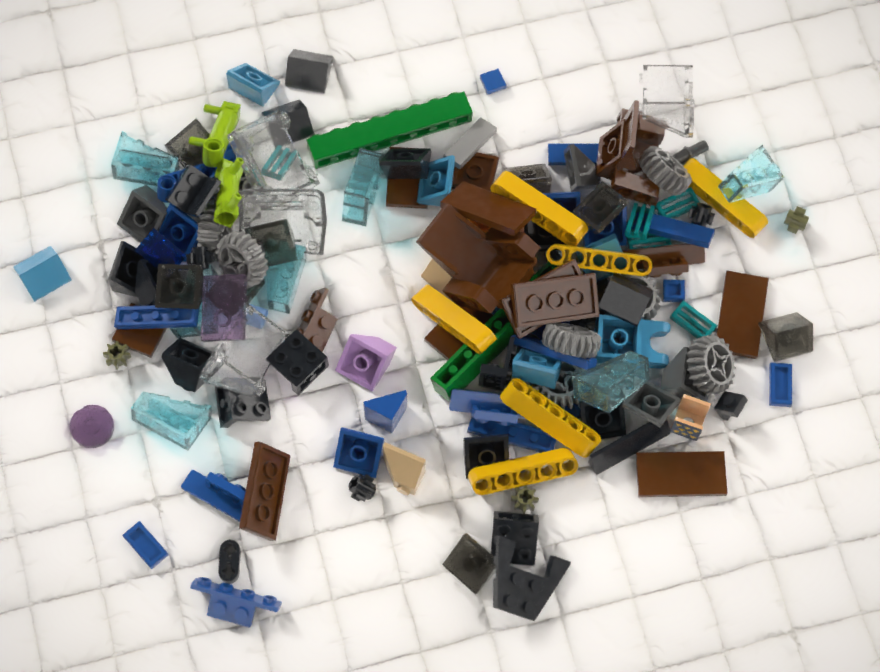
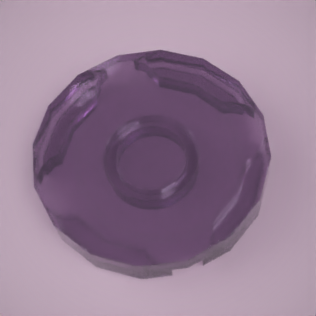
[70,405,115,448]

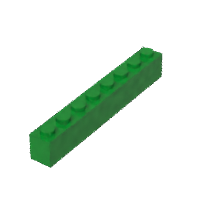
[306,91,473,170]
[430,262,557,402]

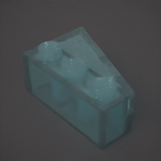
[572,350,650,413]
[131,391,212,451]

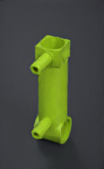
[189,101,241,167]
[214,157,244,228]

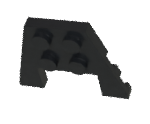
[493,535,571,621]

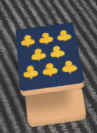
[670,394,711,441]

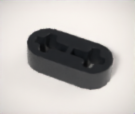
[218,539,241,584]

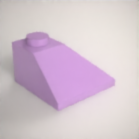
[335,334,397,391]

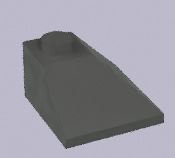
[563,144,601,192]
[117,185,167,248]
[660,347,708,402]
[622,379,681,427]

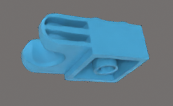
[593,314,671,369]

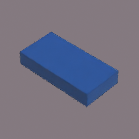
[769,362,792,407]
[122,520,169,570]

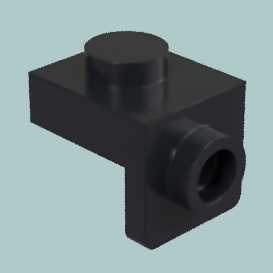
[714,391,748,421]

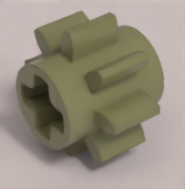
[784,206,809,234]
[103,341,131,370]
[511,485,539,514]

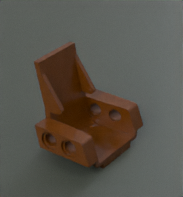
[596,100,666,207]
[416,203,541,314]

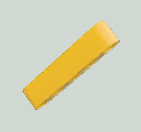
[683,158,768,238]
[490,171,589,246]
[546,244,652,276]
[411,284,496,354]
[500,378,601,458]
[468,448,579,495]

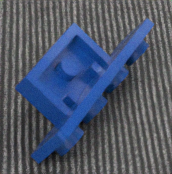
[449,389,526,426]
[181,470,246,522]
[190,577,282,628]

